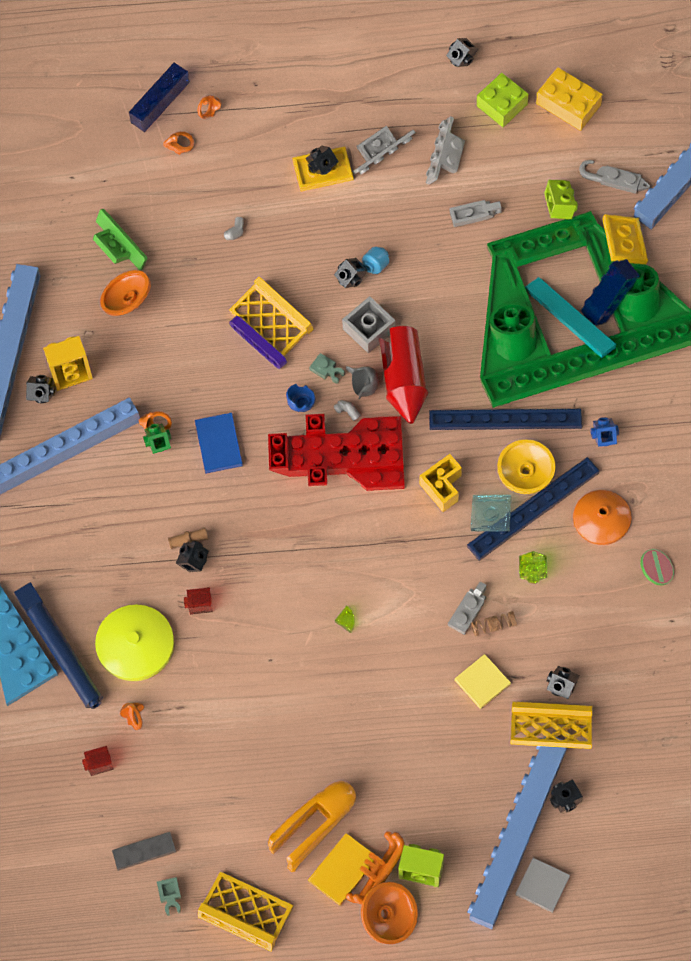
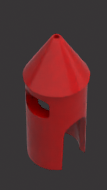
[379,326,428,424]

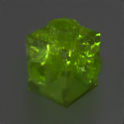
[519,551,547,584]

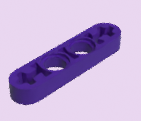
[229,315,287,369]

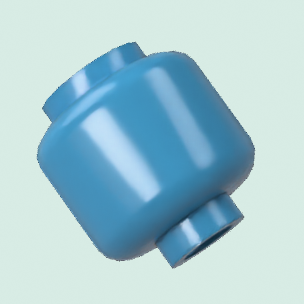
[362,247,389,274]

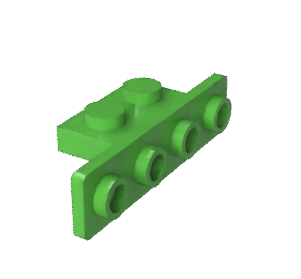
[93,209,147,270]

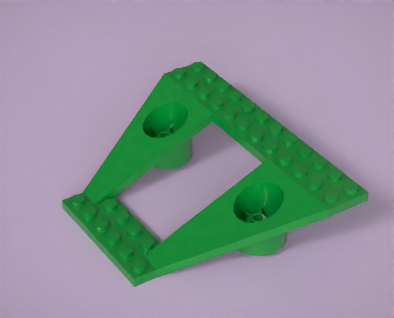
[480,211,691,408]

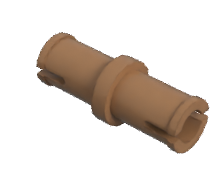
[168,528,208,549]

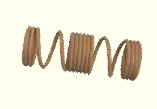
[471,611,517,636]

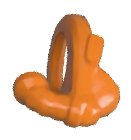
[198,95,221,119]
[164,131,194,155]
[139,411,172,429]
[120,703,144,730]

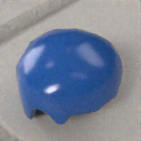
[286,384,316,412]

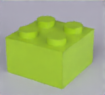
[477,72,528,127]
[398,844,444,888]

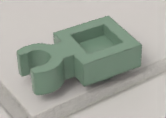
[309,353,345,384]
[157,877,181,916]

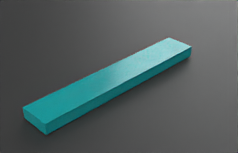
[525,277,616,358]

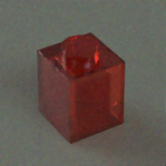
[184,587,213,615]
[82,746,114,776]

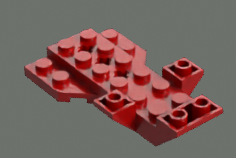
[268,414,405,491]

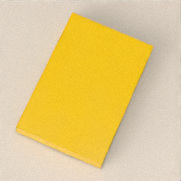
[292,146,354,192]
[602,214,648,265]
[308,833,374,906]

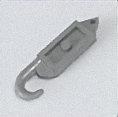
[579,160,650,194]

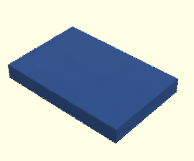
[195,413,243,474]

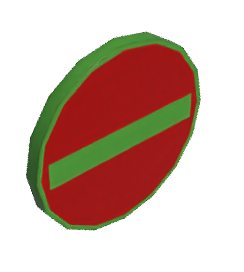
[640,549,674,586]

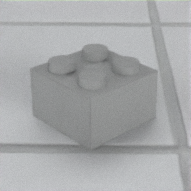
[342,296,396,354]

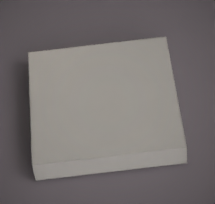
[515,858,570,913]

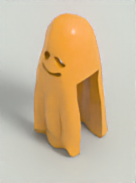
[268,781,356,872]

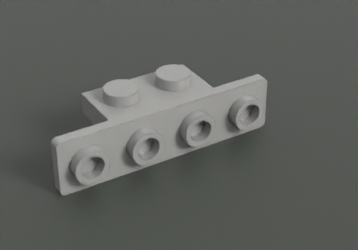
[426,116,465,185]
[352,126,415,174]

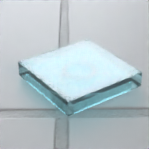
[470,495,512,531]

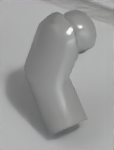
[224,217,244,240]
[334,400,361,421]

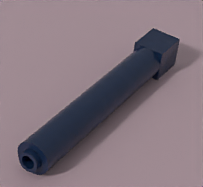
[14,582,103,709]

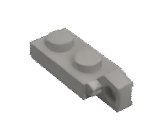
[449,200,502,227]
[448,582,487,635]

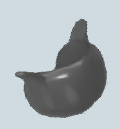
[346,366,379,400]

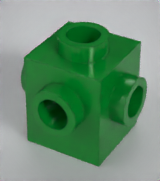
[143,423,172,454]

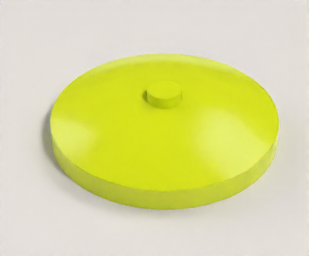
[95,604,174,681]

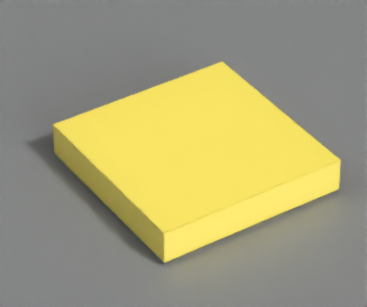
[455,654,511,709]

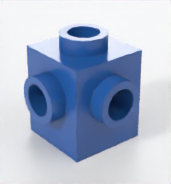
[590,417,619,447]

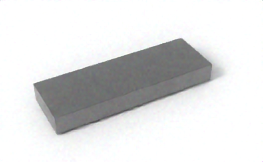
[112,832,176,871]

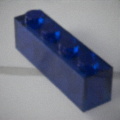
[129,62,190,132]
[581,259,639,326]

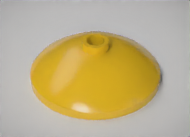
[497,440,555,494]

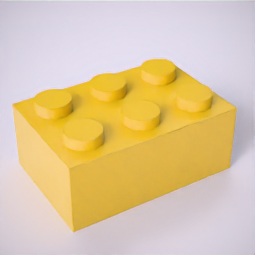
[536,67,603,131]
[43,336,93,391]

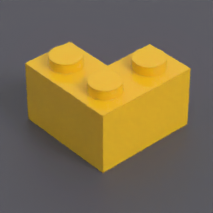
[419,454,462,512]

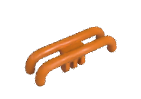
[346,831,405,905]

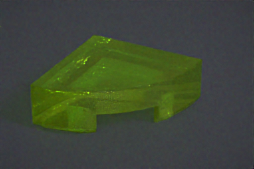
[335,605,355,633]

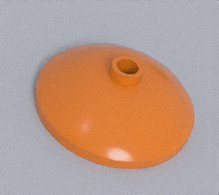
[100,270,151,316]
[573,490,631,545]
[361,882,418,945]

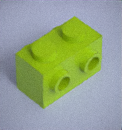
[544,179,578,219]

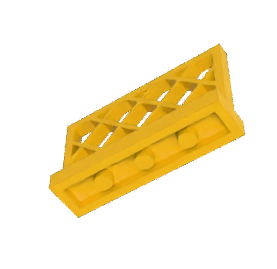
[229,277,314,356]
[511,701,592,749]
[198,872,293,951]

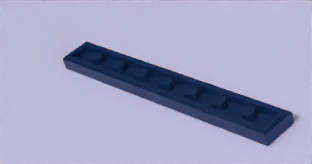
[429,409,582,430]
[467,457,599,561]

